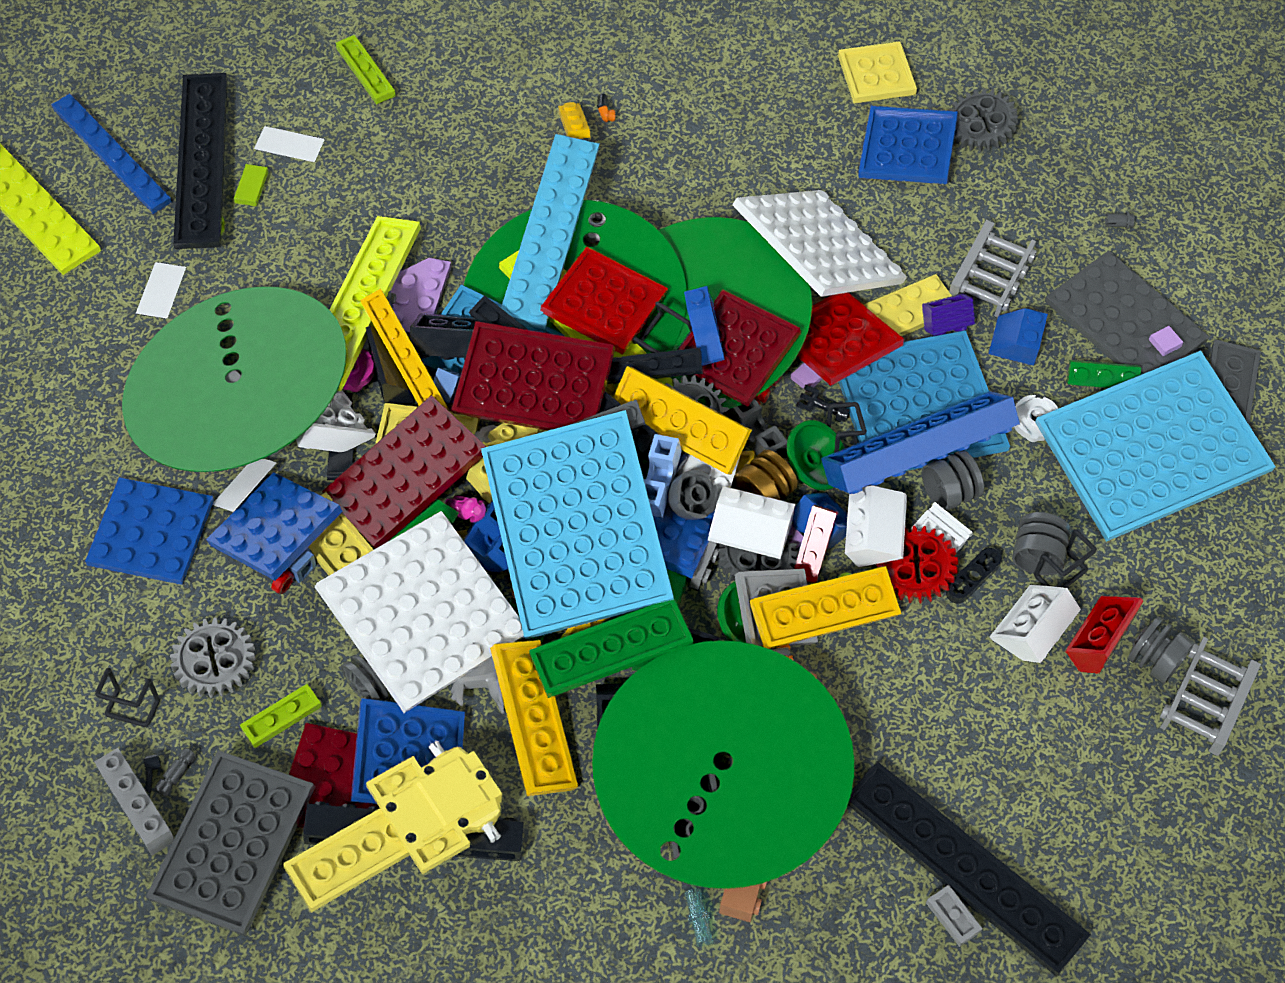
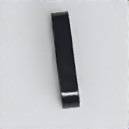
[946,548,1002,604]

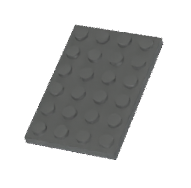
[1045,250,1210,375]
[146,750,315,937]

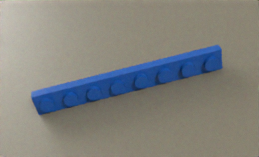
[51,94,172,214]

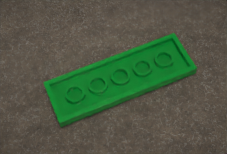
[529,599,693,698]

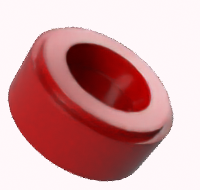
[271,569,294,595]

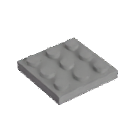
[734,569,818,647]

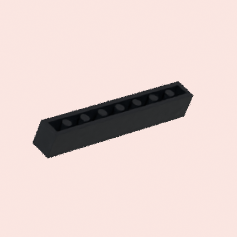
[303,802,524,862]

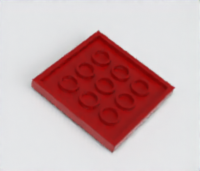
[540,247,668,355]
[797,292,904,386]

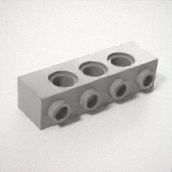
[94,748,174,856]

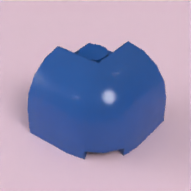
[463,501,508,572]

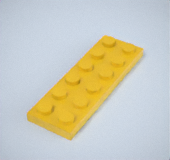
[613,366,752,475]
[749,566,901,649]
[490,640,578,796]

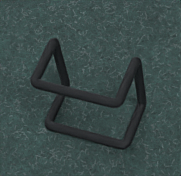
[632,302,693,353]
[827,402,867,453]
[1034,529,1097,588]
[95,667,160,727]

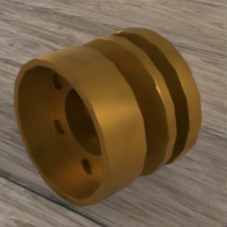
[732,449,798,500]

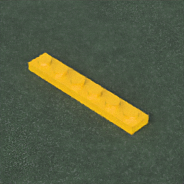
[360,288,449,410]

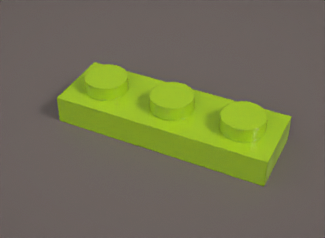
[240,684,322,749]

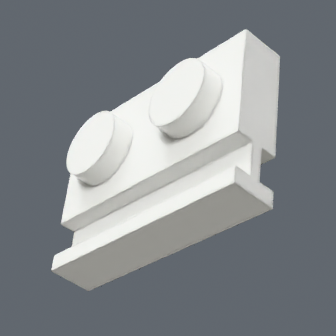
[911,502,973,553]

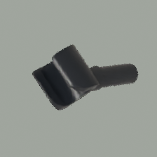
[144,754,161,793]

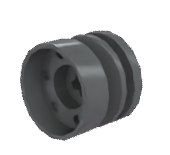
[922,450,984,511]
[1012,512,1071,576]
[1127,616,1195,685]
[340,654,389,700]

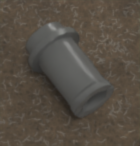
[1105,212,1134,229]

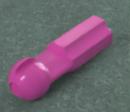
[445,495,486,523]

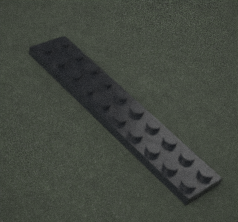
[173,73,228,249]
[848,761,1091,977]

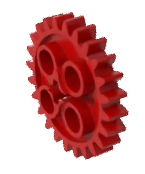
[877,526,958,604]

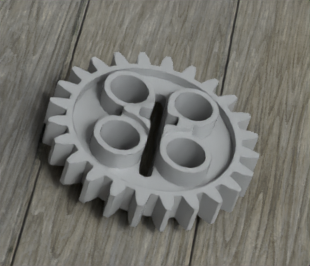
[170,618,256,698]

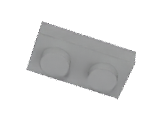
[689,541,719,590]
[926,885,982,947]

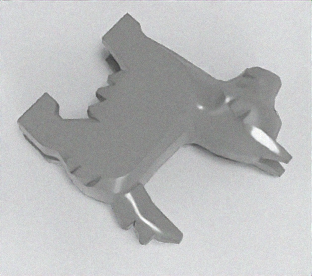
[450,658,504,714]

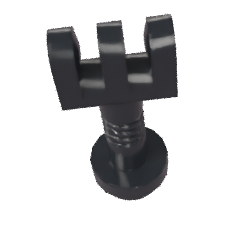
[796,384,851,423]

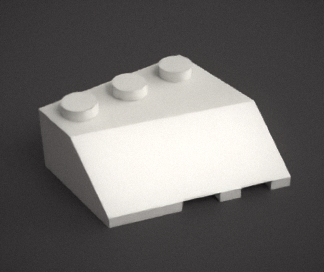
[296,390,376,452]

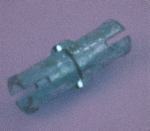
[684,889,714,947]

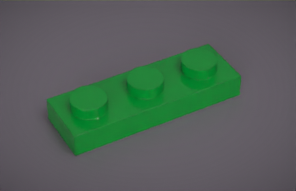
[1067,360,1142,388]

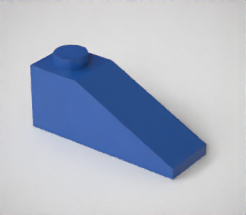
[684,286,725,365]

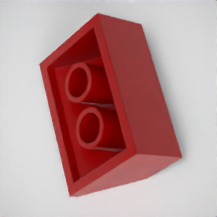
[1065,596,1143,674]

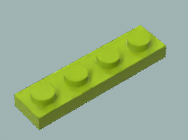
[336,35,395,105]

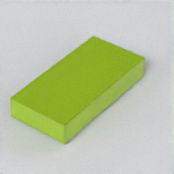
[234,164,268,207]

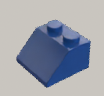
[988,308,1048,366]
[792,493,848,549]

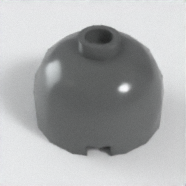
[668,470,719,520]

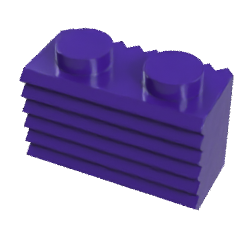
[922,294,975,336]

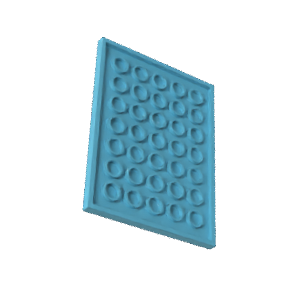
[1035,351,1276,542]
[481,410,674,639]

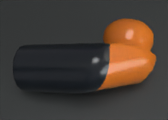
[597,93,615,122]

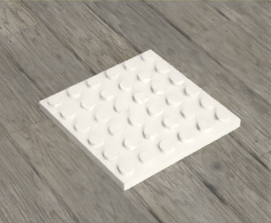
[733,190,907,296]
[315,511,524,713]

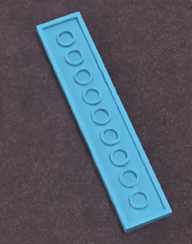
[501,134,599,330]

